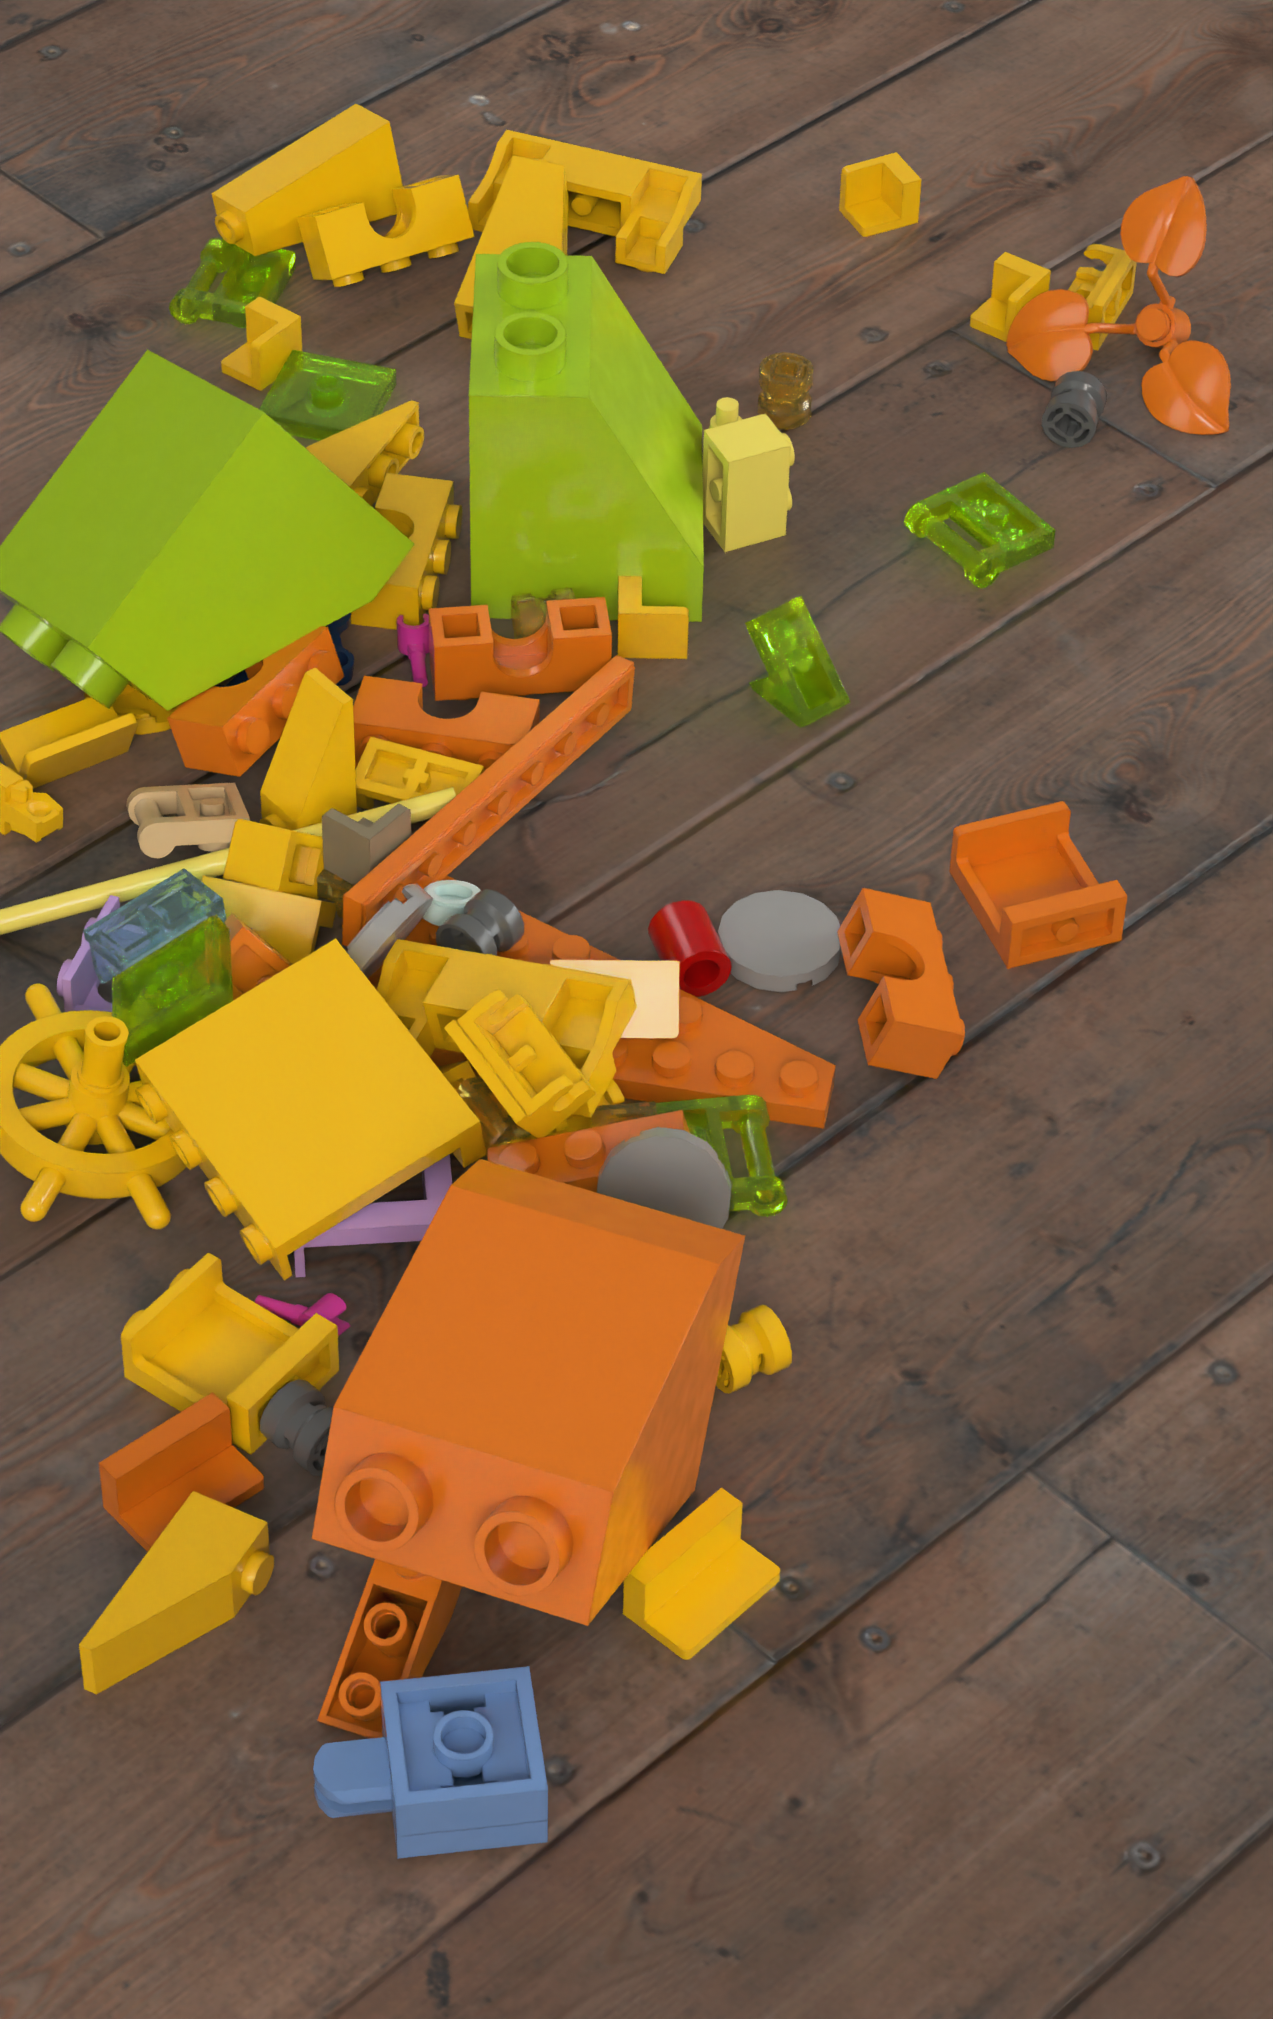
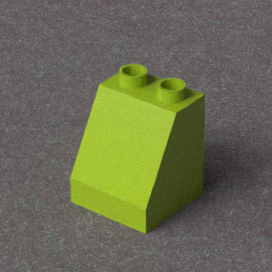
[469,242,704,622]
[0,349,415,711]

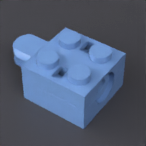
[313,1666,548,1859]

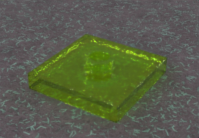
[259,350,397,441]
[112,915,233,1067]

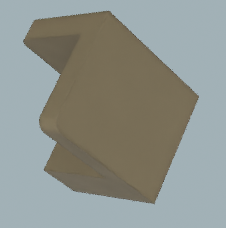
[322,804,411,885]

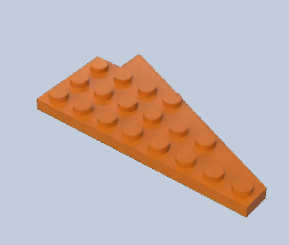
[348,875,836,1129]

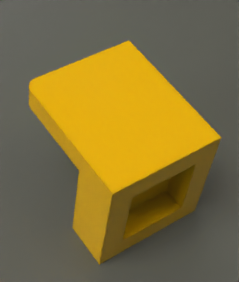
[839,152,922,237]
[970,252,1051,342]
[221,296,303,391]
[618,576,689,659]
[223,819,325,899]

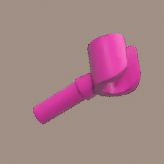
[396,614,429,688]
[255,1293,350,1336]

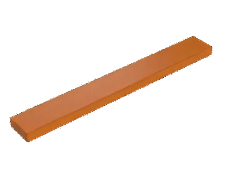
[342,655,635,946]

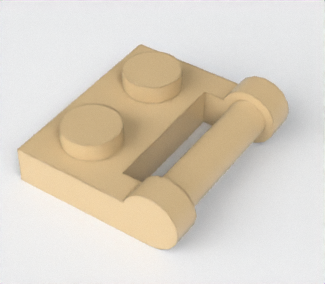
[126,783,250,859]

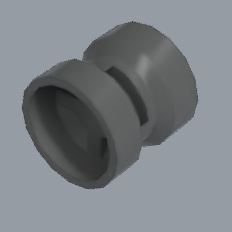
[1042,371,1107,448]
[436,889,524,956]
[260,1379,333,1476]

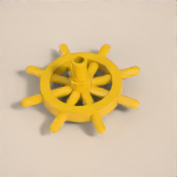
[0,983,186,1230]

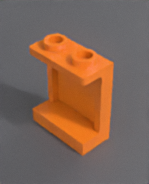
[949,801,1127,969]

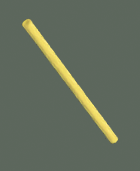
[0,787,456,935]

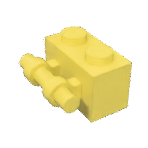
[703,397,795,552]

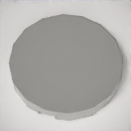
[347,883,433,978]
[718,890,841,992]
[597,1127,732,1229]

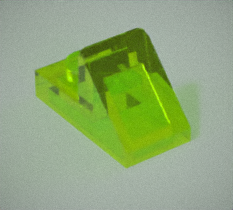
[745,596,850,728]

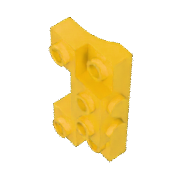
[468,130,702,274]
[377,939,637,1117]

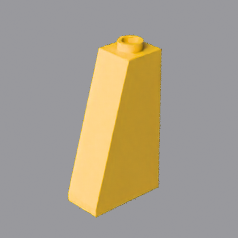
[211,104,403,256]
[454,155,568,339]

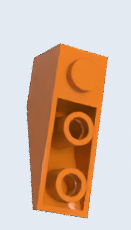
[317,1559,462,1739]

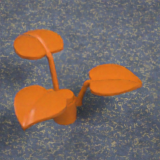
[1006,176,1231,435]

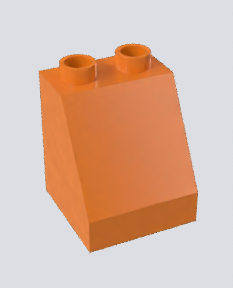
[312,1159,745,1626]

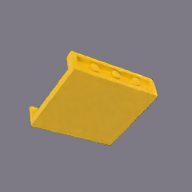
[135,938,486,1281]

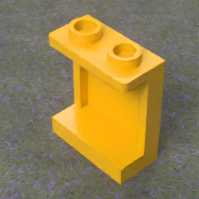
[121,1253,339,1455]

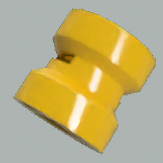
[716,1305,792,1394]

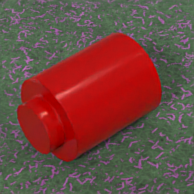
[648,900,732,997]

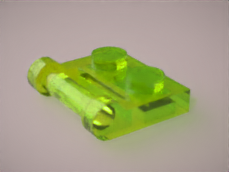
[169,238,296,328]
[904,472,1056,589]
[651,1095,788,1217]

